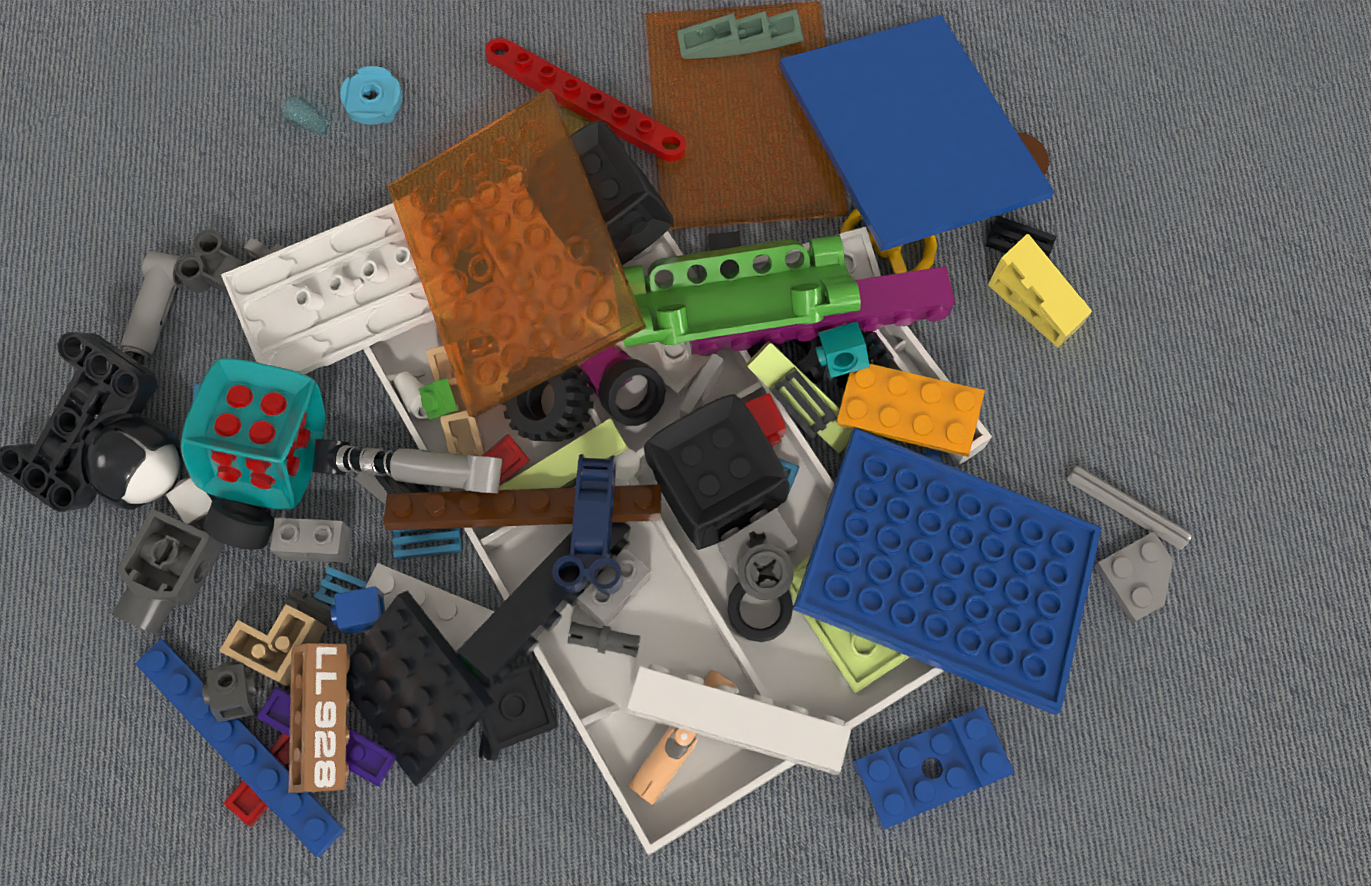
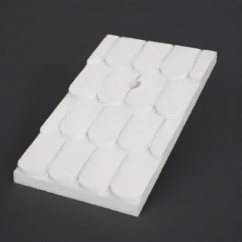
[221,193,471,375]

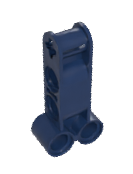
[552,454,624,595]

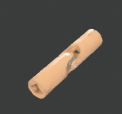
[627,669,736,806]

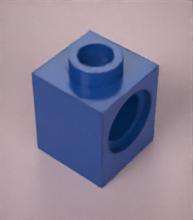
[330,586,385,634]

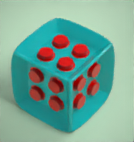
[181,358,326,510]

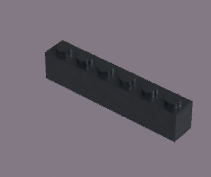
[457,522,631,689]

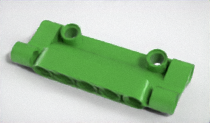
[612,235,861,347]

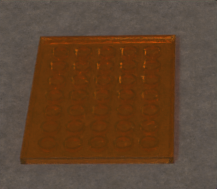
[645,1,847,229]
[387,89,647,418]

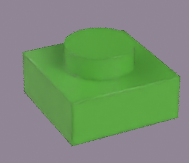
[419,378,458,420]

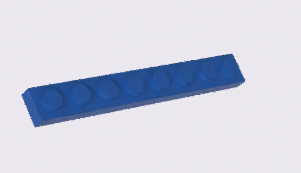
[135,638,346,857]

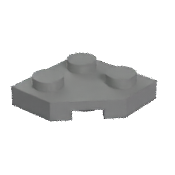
[1094,532,1173,623]

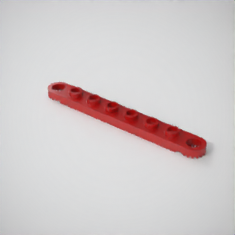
[485,38,686,163]

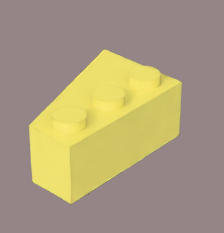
[988,234,1092,348]

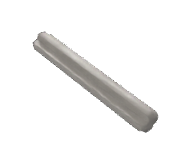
[1067,465,1192,549]

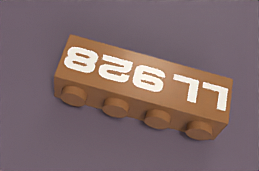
[289,643,350,793]

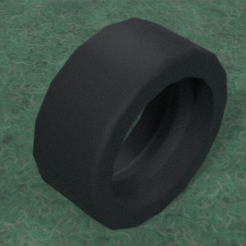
[598,359,666,426]
[203,498,275,550]
[727,574,793,642]

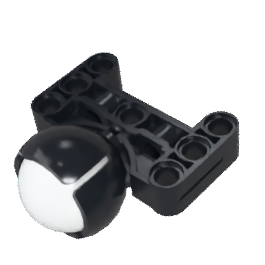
[0,332,182,512]

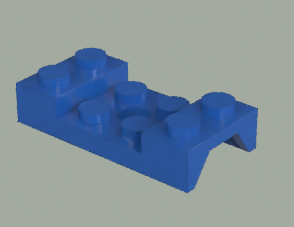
[852,706,1015,830]

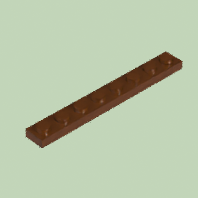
[383,484,662,530]

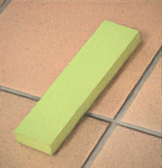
[746,341,853,453]
[499,418,629,490]

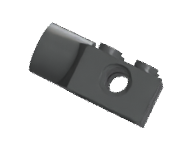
[111,508,225,635]

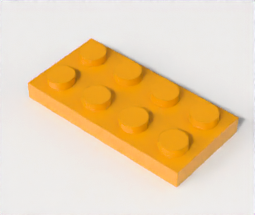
[836,364,985,457]

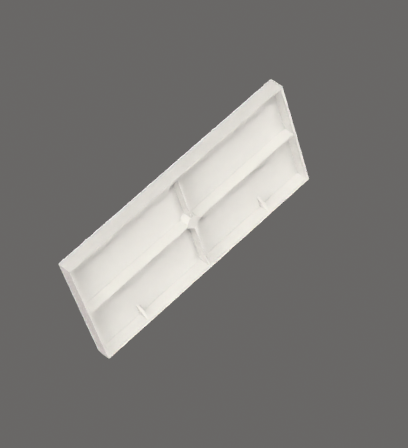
[363,169,944,856]

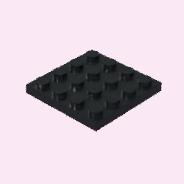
[346,591,495,787]

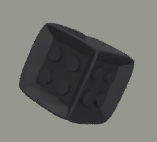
[523,120,674,276]
[643,394,790,550]

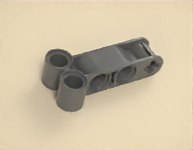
[175,229,247,296]

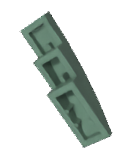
[677,9,804,59]

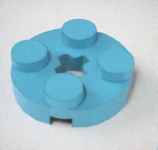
[340,66,403,125]

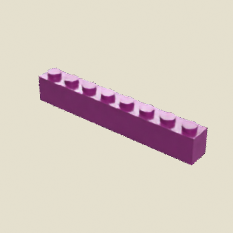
[689,266,955,356]

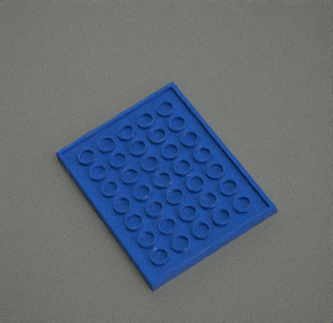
[779,15,1054,251]
[793,427,1102,715]

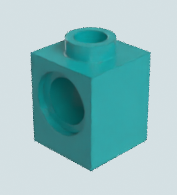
[815,322,870,378]

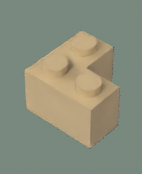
[219,604,327,688]

